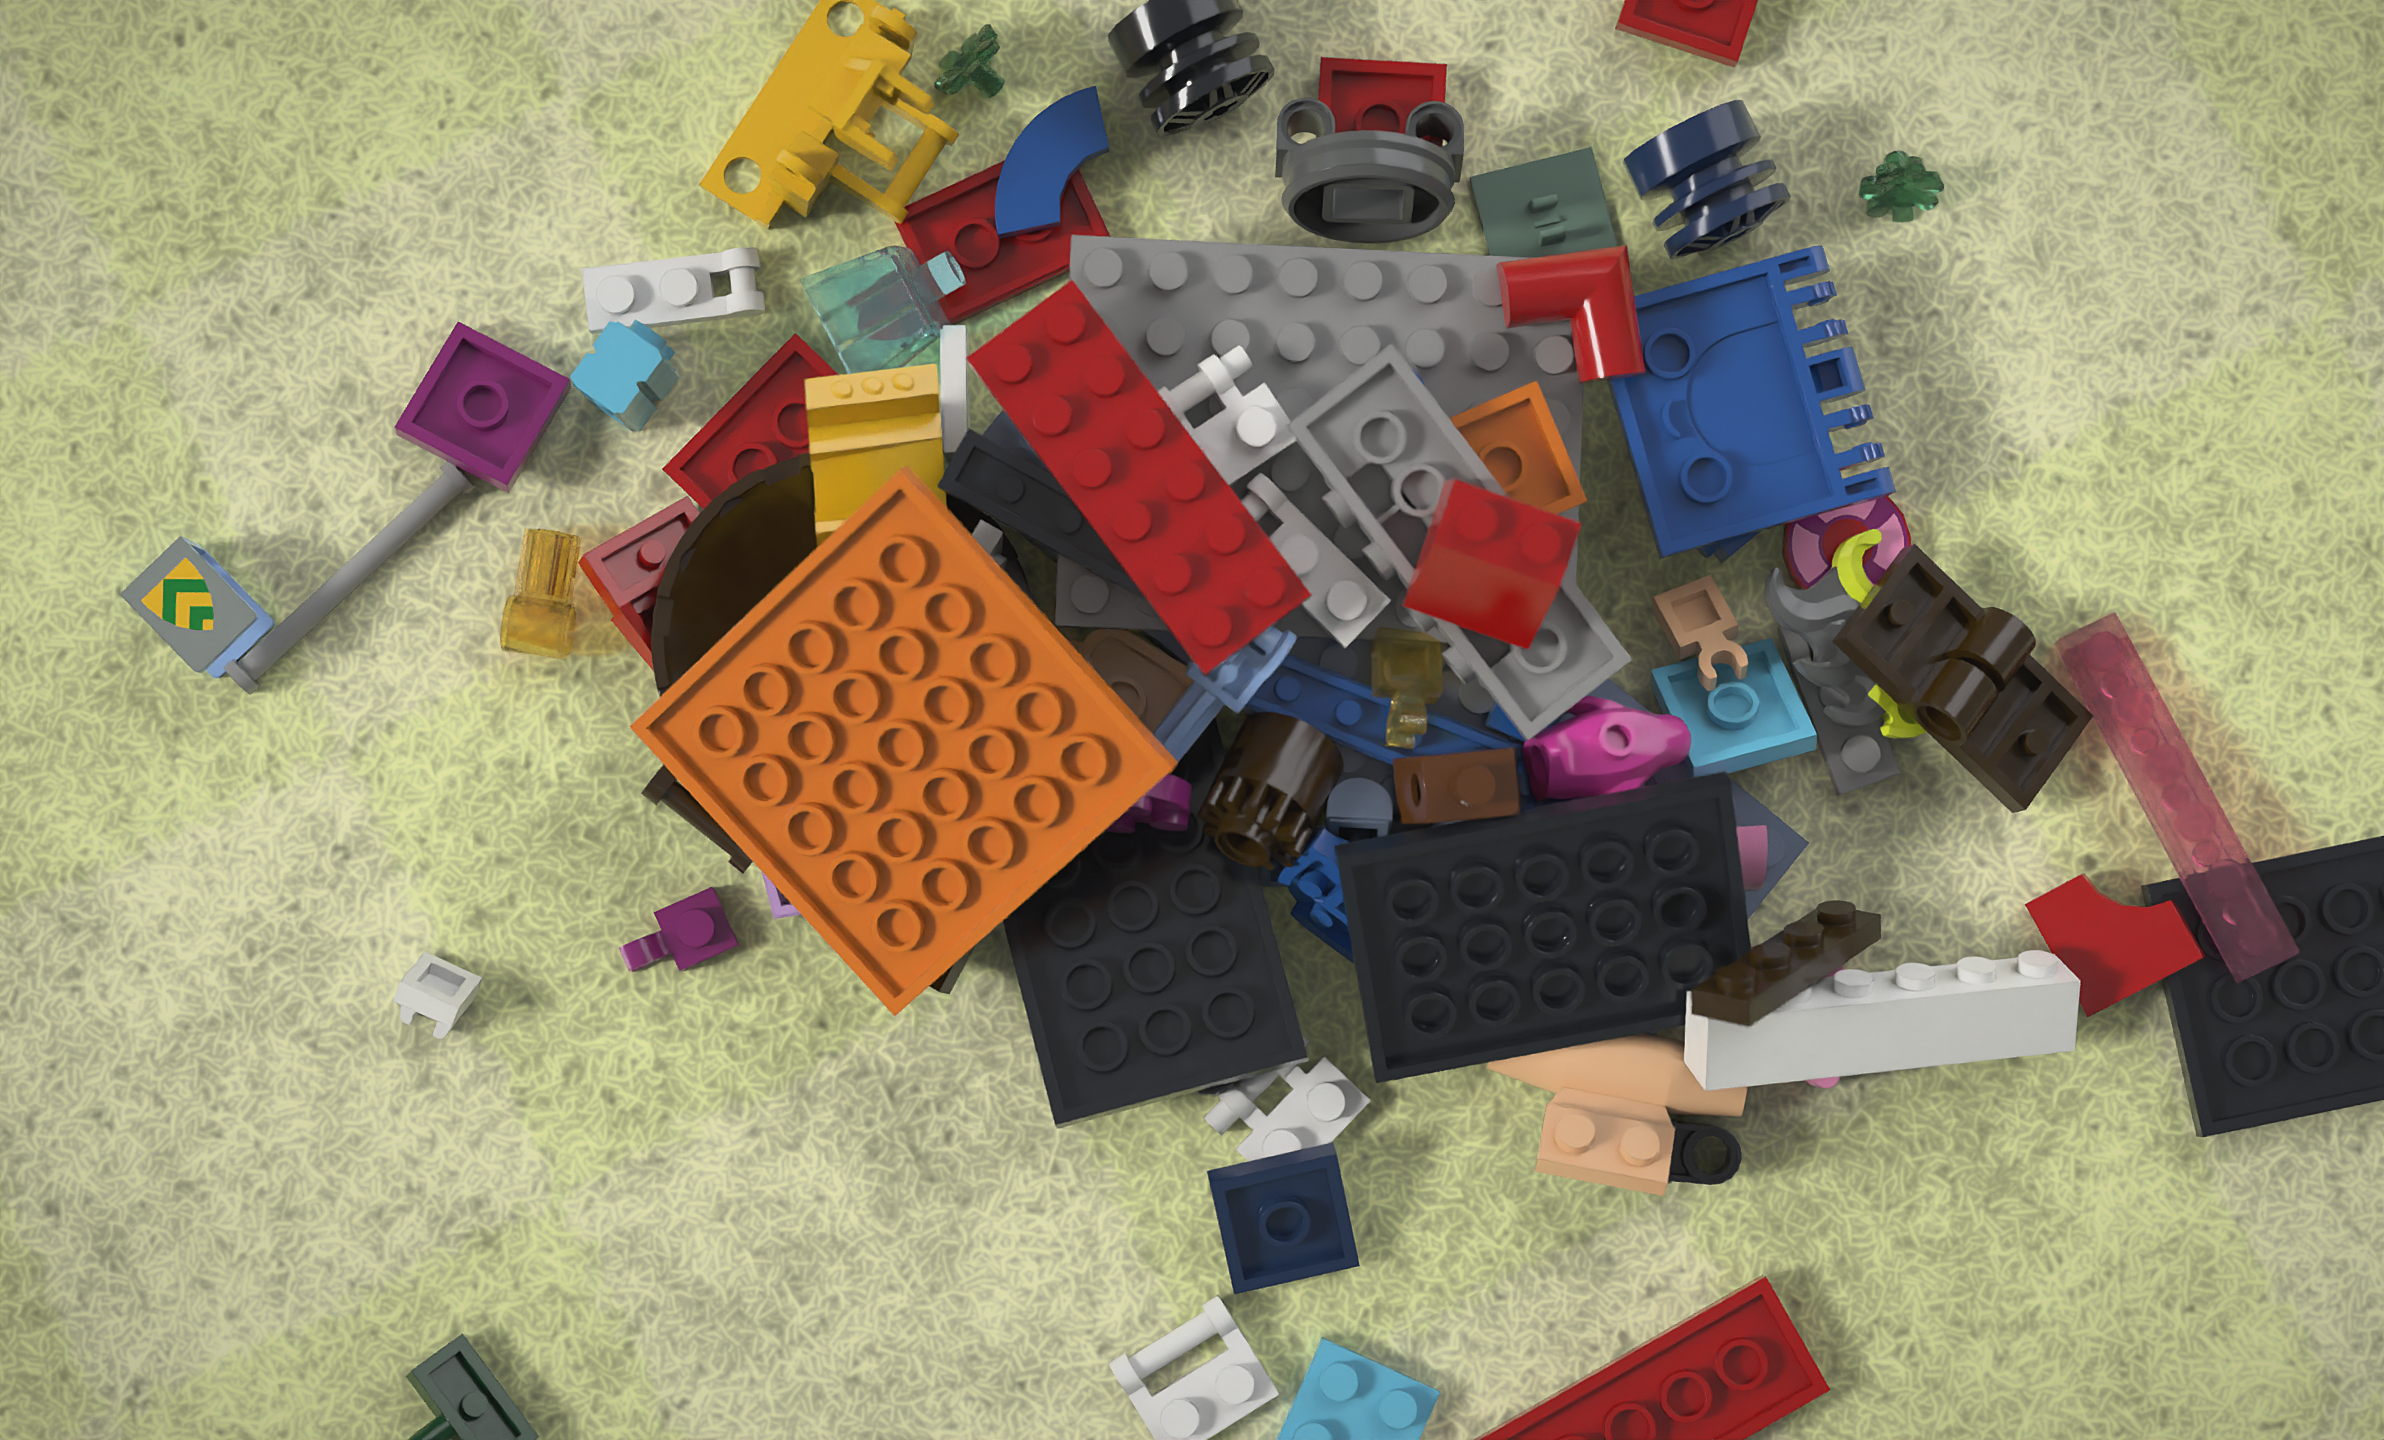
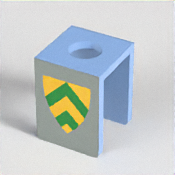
[120,536,275,679]

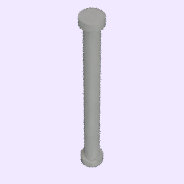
[224,461,475,695]

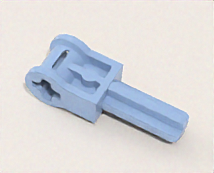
[1152,626,1297,762]

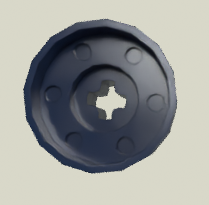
[1623,100,1791,259]

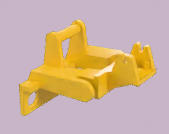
[699,0,959,230]

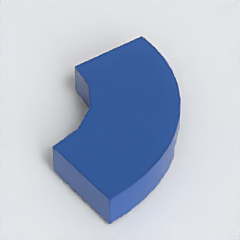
[995,86,1110,239]

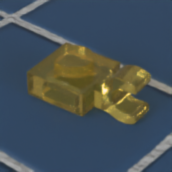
[1371,627,1443,749]

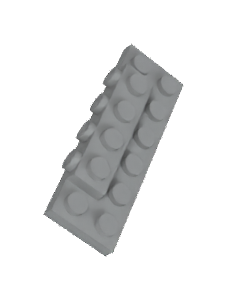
[1285,344,1633,740]

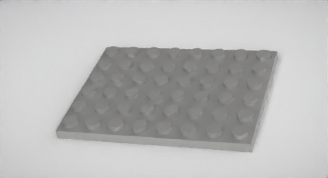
[1055,235,1584,644]

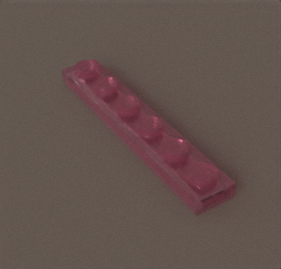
[2054,612,2300,984]

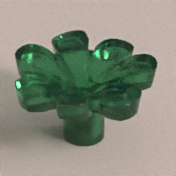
[934,24,1005,98]
[1859,151,1944,223]

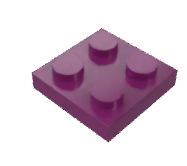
[394,321,571,493]

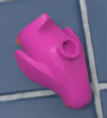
[1522,696,1692,800]

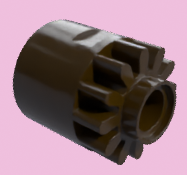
[1197,712,1344,870]

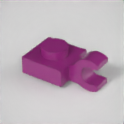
[619,886,740,972]

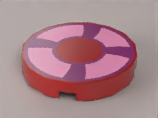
[1782,496,1911,590]

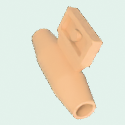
[1486,1033,1748,1196]

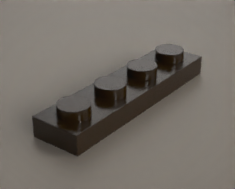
[1691,900,1881,1027]

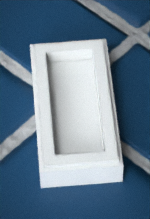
[940,325,970,461]

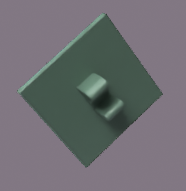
[1469,147,1617,258]

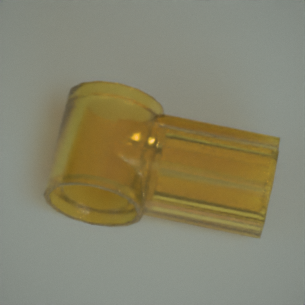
[500,528,581,660]

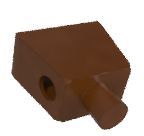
[1392,747,1522,823]

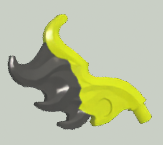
[1764,529,1927,739]

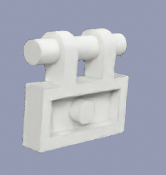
[1158,345,1297,486]
[1204,1035,1371,1161]

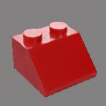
[1402,479,1582,650]

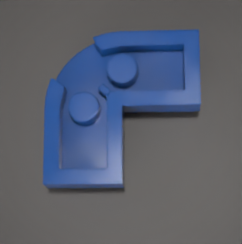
[1278,828,1355,965]

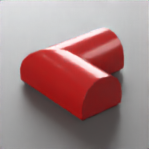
[1496,245,1645,384]

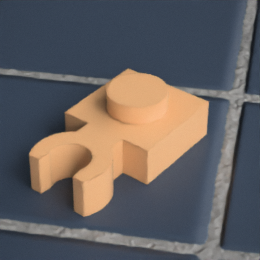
[1652,575,1748,691]

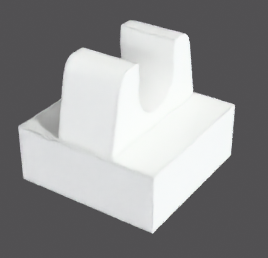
[393,952,482,1039]

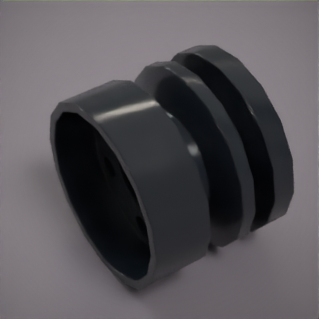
[1108,0,1275,136]

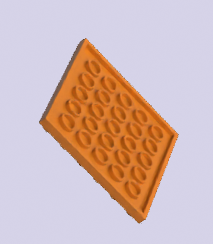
[629,465,1178,1016]

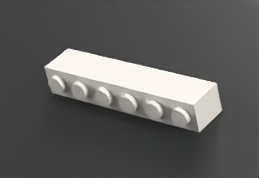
[1684,950,2081,1091]

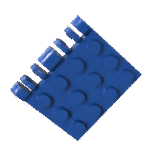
[1607,245,1896,559]

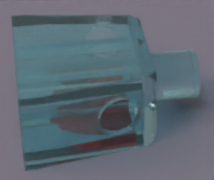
[800,245,966,374]

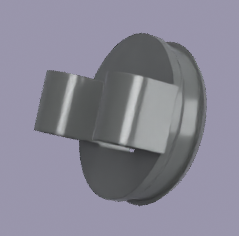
[1275,98,1464,243]

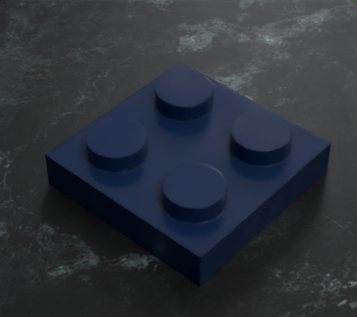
[1207,1142,1360,1295]

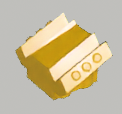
[805,364,947,547]

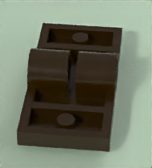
[1832,544,2094,813]

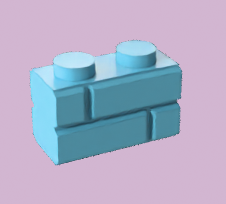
[570,319,679,432]

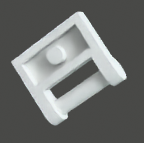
[1109,1295,1279,1440]

